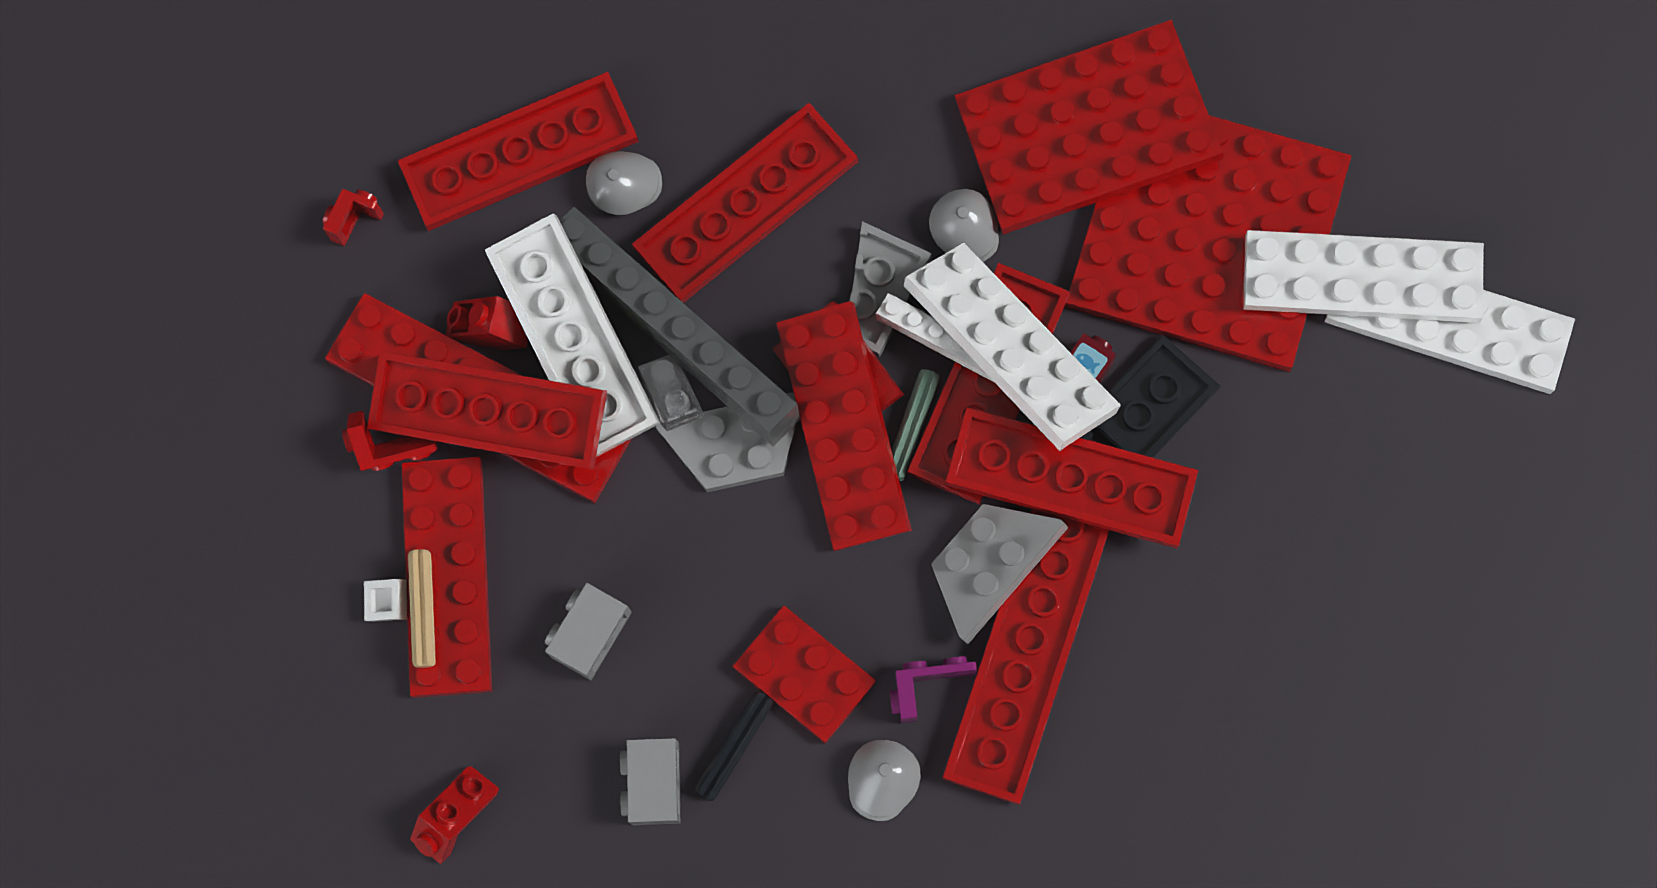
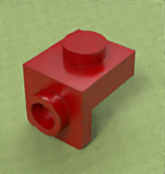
[323,188,384,246]

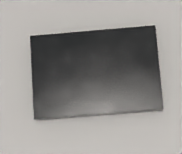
[1093,334,1220,458]

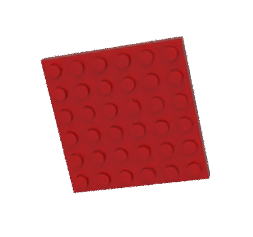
[1065,115,1352,372]

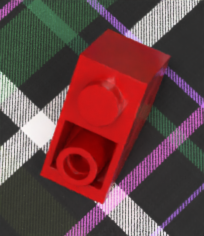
[446,296,528,350]

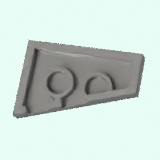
[850,221,931,358]

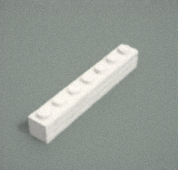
[876,293,995,383]

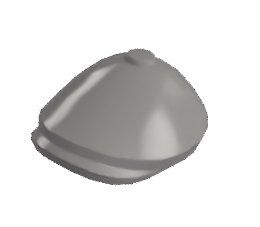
[586,151,662,215]
[929,189,999,262]
[848,740,921,821]

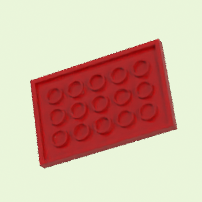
[954,19,1223,235]

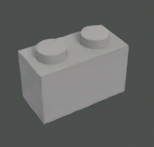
[545,583,632,680]
[620,738,681,825]

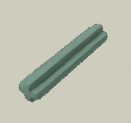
[892,369,939,481]

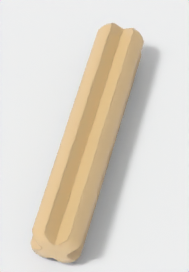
[408,549,436,668]

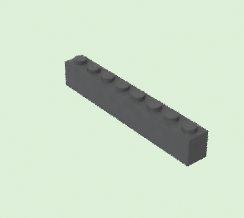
[559,207,800,447]

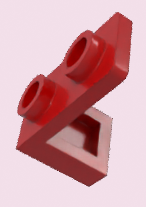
[342,410,437,471]
[410,766,499,864]

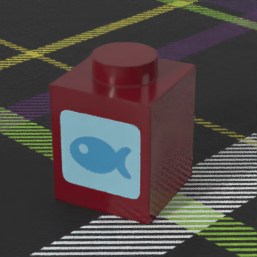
[1070,333,1116,383]

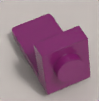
[889,656,977,724]

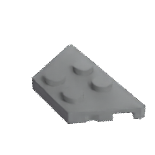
[656,392,797,492]
[931,504,1068,644]

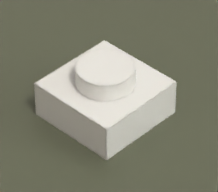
[364,579,407,622]

